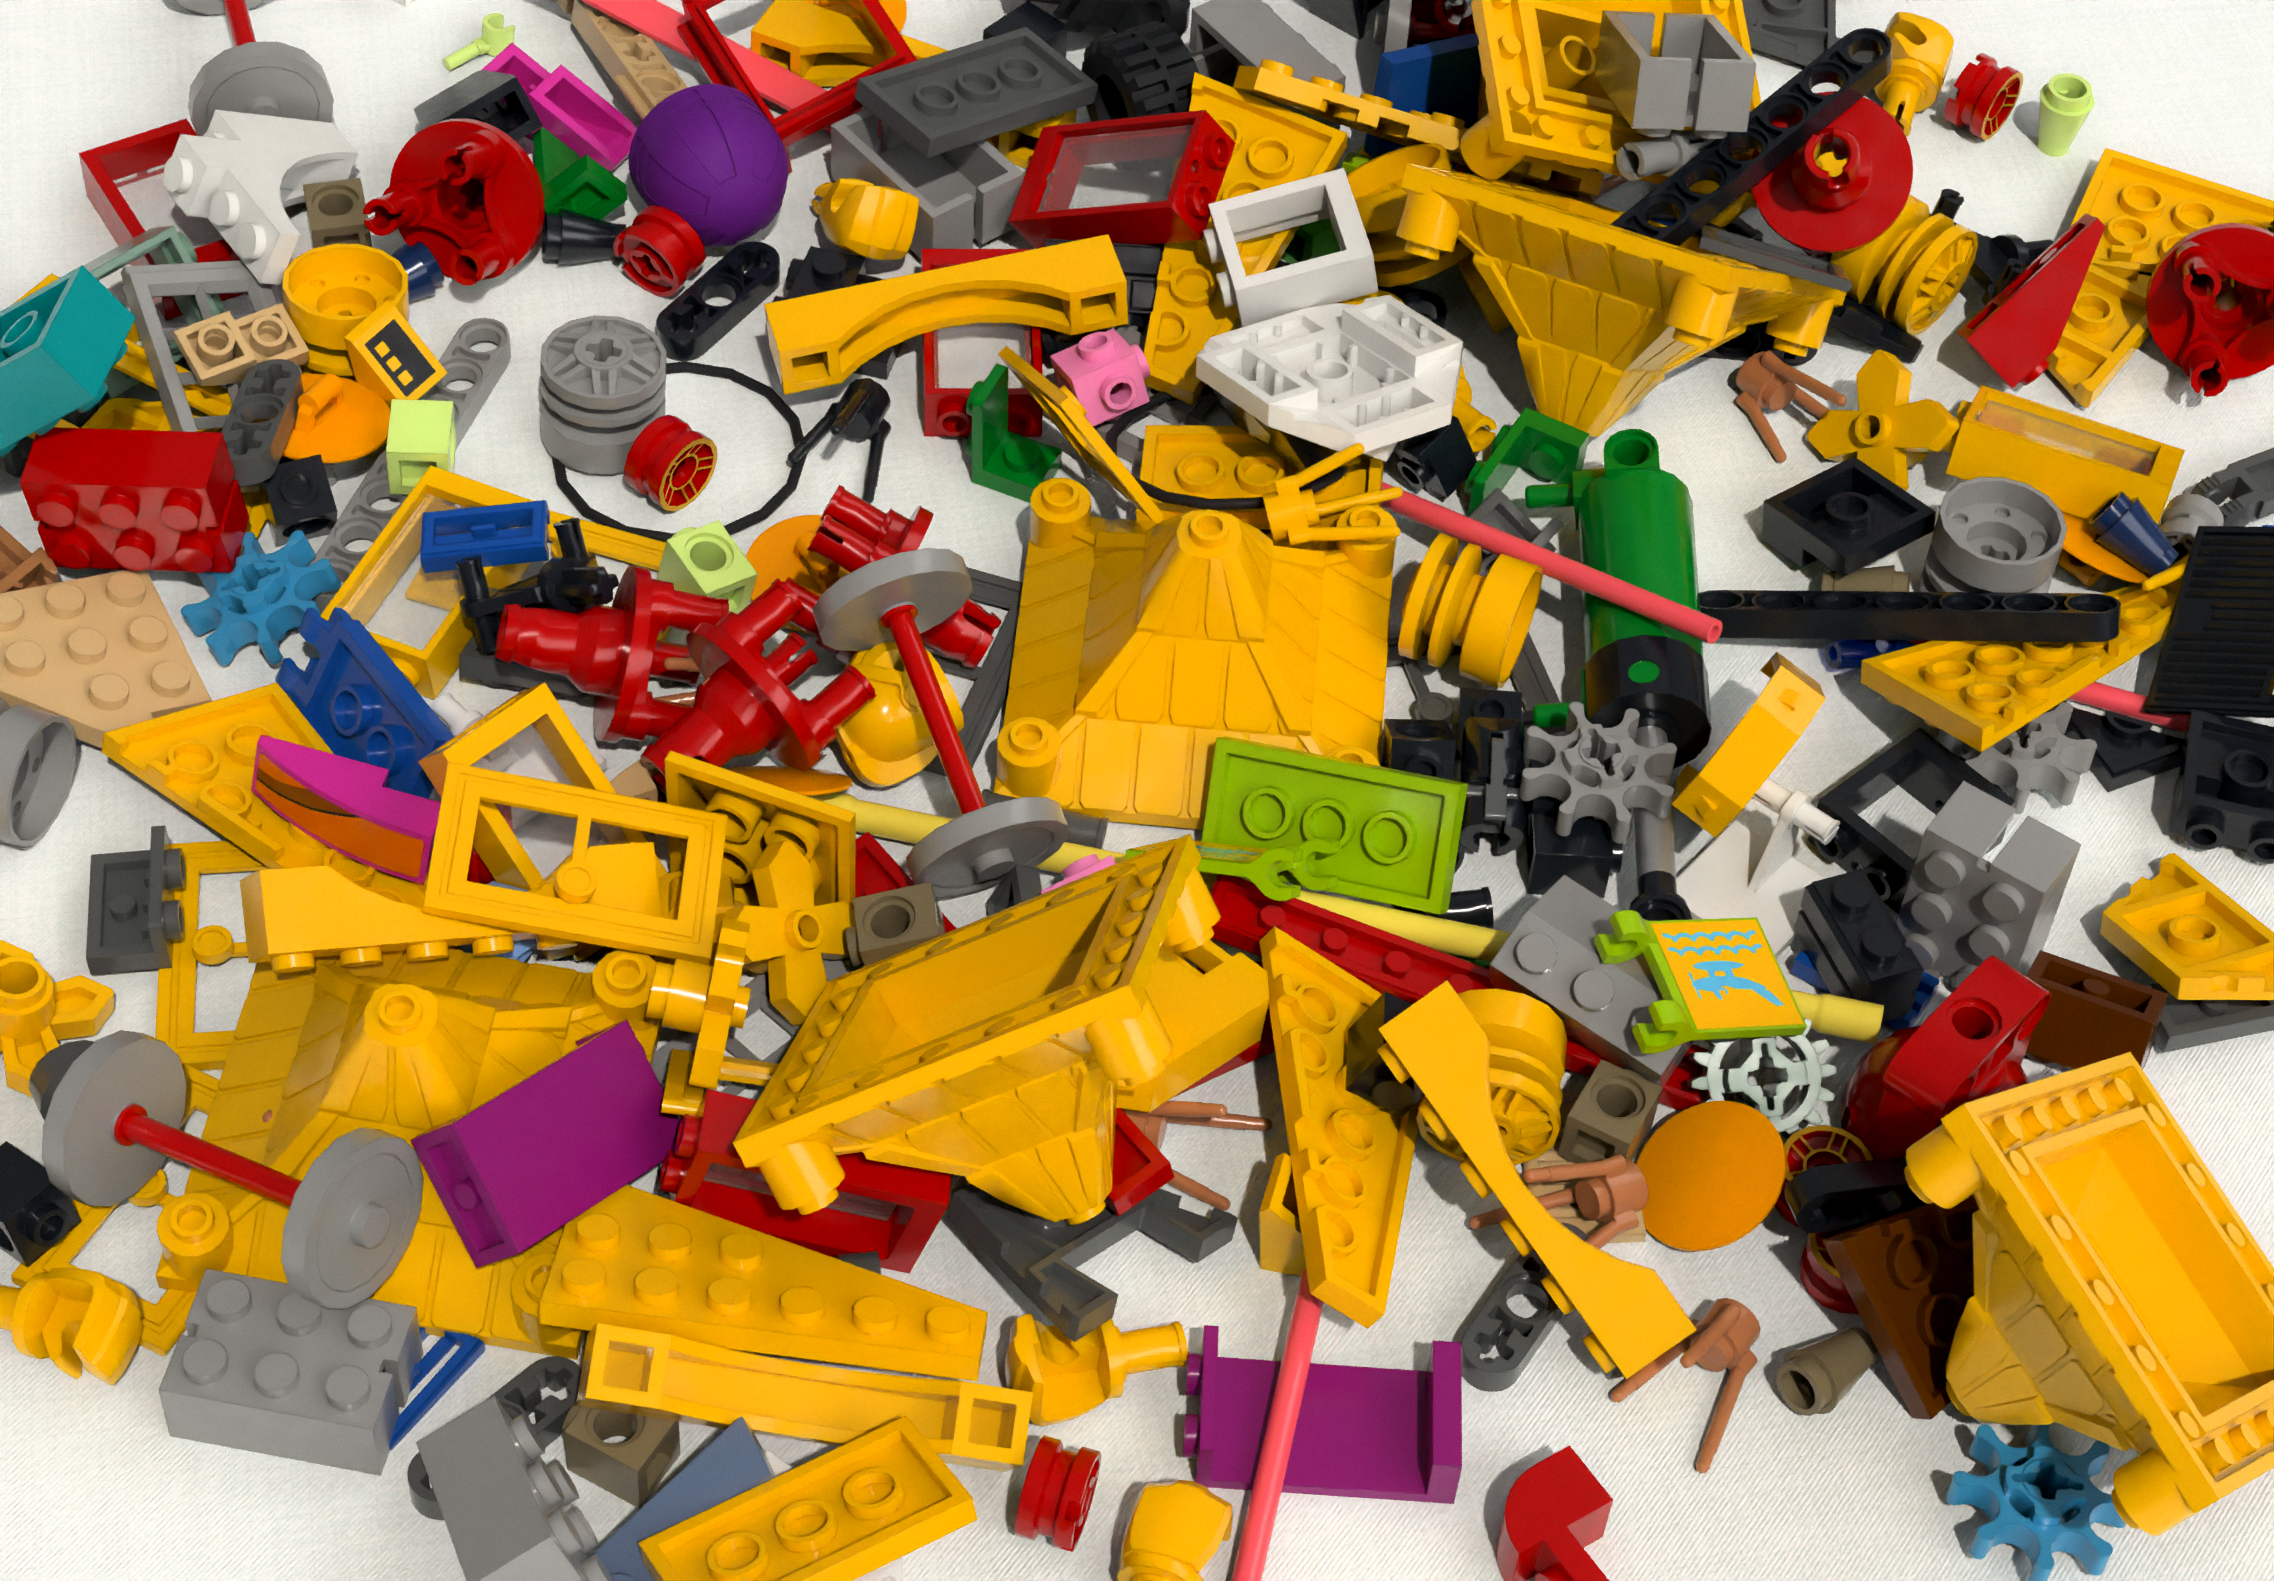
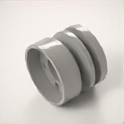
[540,315,667,475]
[1919,477,2067,593]
[0,698,77,847]

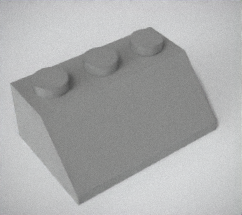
[1490,875,1695,1087]

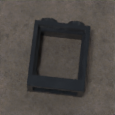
[1808,727,2015,914]

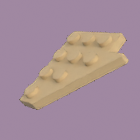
[0,569,212,748]

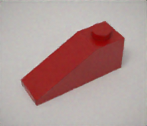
[1956,213,2105,389]

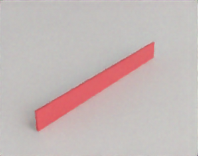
[580,0,881,140]

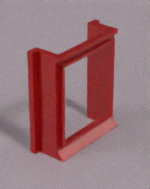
[677,0,917,173]

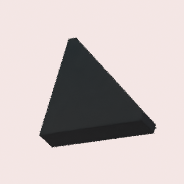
[1828,295,1924,363]
[2047,700,2184,792]

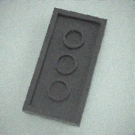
[854,27,1098,158]

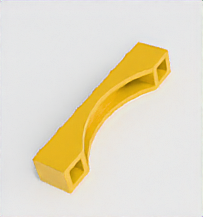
[751,0,1077,169]
[764,234,1128,395]
[240,842,663,973]
[1377,980,1697,1379]
[576,1323,1033,1472]

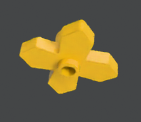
[1807,350,1959,491]
[713,840,856,1026]
[646,918,751,1090]
[0,940,115,1098]

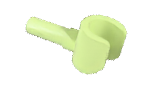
[443,13,515,71]

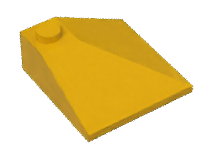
[664,750,856,909]

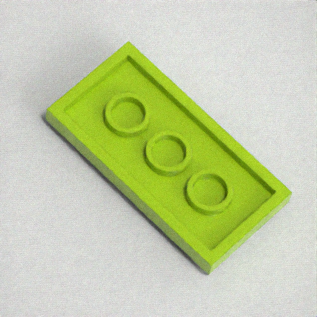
[1201,736,1468,915]

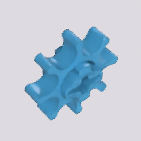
[181,530,341,666]
[1946,1424,2126,1581]

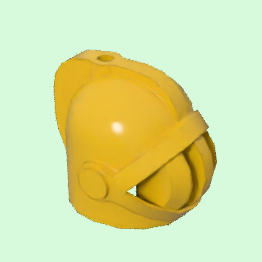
[835,641,964,788]

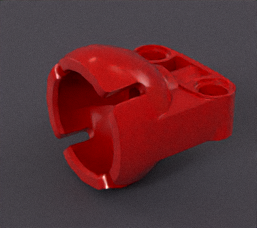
[1841,955,2052,1194]

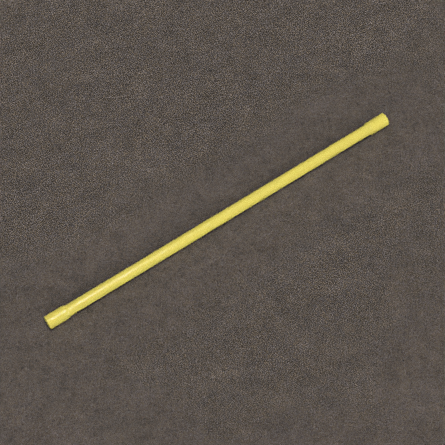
[805,792,1884,1044]

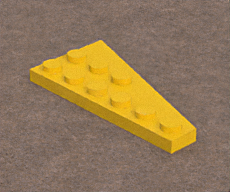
[1233,59,1604,196]
[1143,72,1347,405]
[2070,148,2274,280]
[1860,583,2177,752]
[102,682,459,950]
[1259,926,1419,1329]
[539,1185,988,1381]

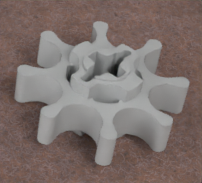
[1519,702,1677,844]
[1937,702,2097,814]

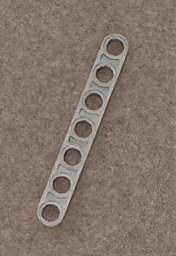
[309,318,511,613]

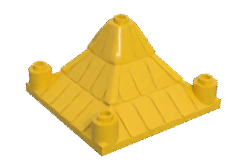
[1460,0,1762,227]
[1396,164,1847,437]
[994,478,1397,830]
[732,834,1221,1225]
[155,948,662,1360]
[1904,1052,2274,1536]

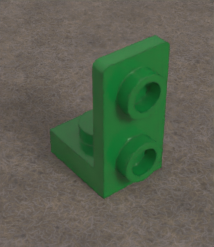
[533,127,627,220]
[966,363,1061,503]
[1465,407,1590,516]

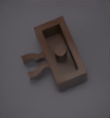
[2025,950,2168,1070]

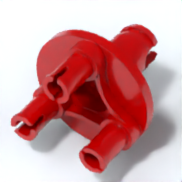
[1751,91,1913,258]
[363,118,545,286]
[2145,223,2274,397]
[785,485,1001,669]
[495,565,729,744]
[640,578,876,791]

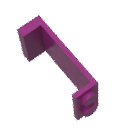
[410,1019,680,1268]
[1182,1325,1462,1504]

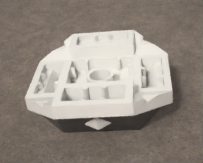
[1196,295,1463,472]

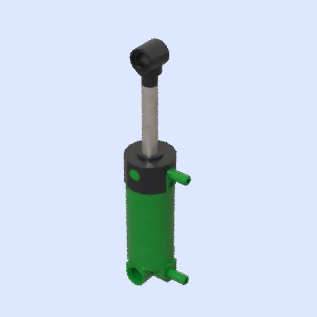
[1525,429,1712,921]

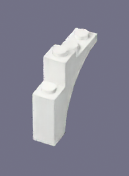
[162,110,358,285]

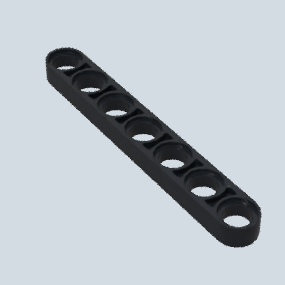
[1610,28,1892,246]
[1699,590,2121,642]

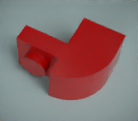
[1496,1445,1613,1581]

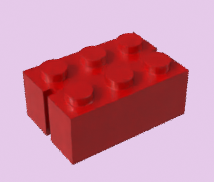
[19,427,250,573]

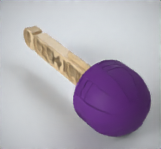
[556,0,789,247]

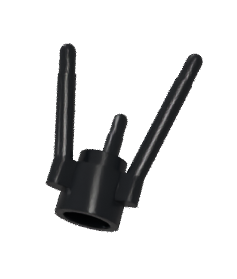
[787,378,891,504]

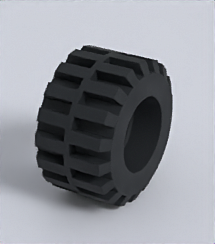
[1082,21,1200,175]

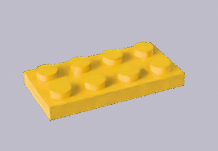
[1136,425,1384,529]
[638,1415,977,1581]

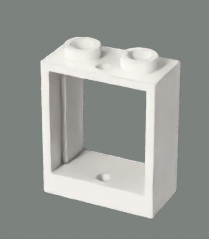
[1203,168,1379,327]

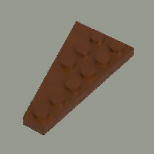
[1822,1194,1979,1420]

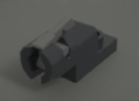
[1455,687,1525,854]

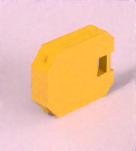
[1671,652,1826,838]
[1116,940,1269,1112]

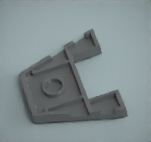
[1742,0,1880,66]
[948,1184,1238,1342]

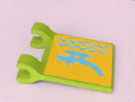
[1125,836,1340,901]
[1593,910,1807,1054]

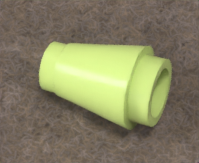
[2037,73,2094,157]

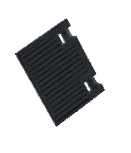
[2144,526,2274,718]

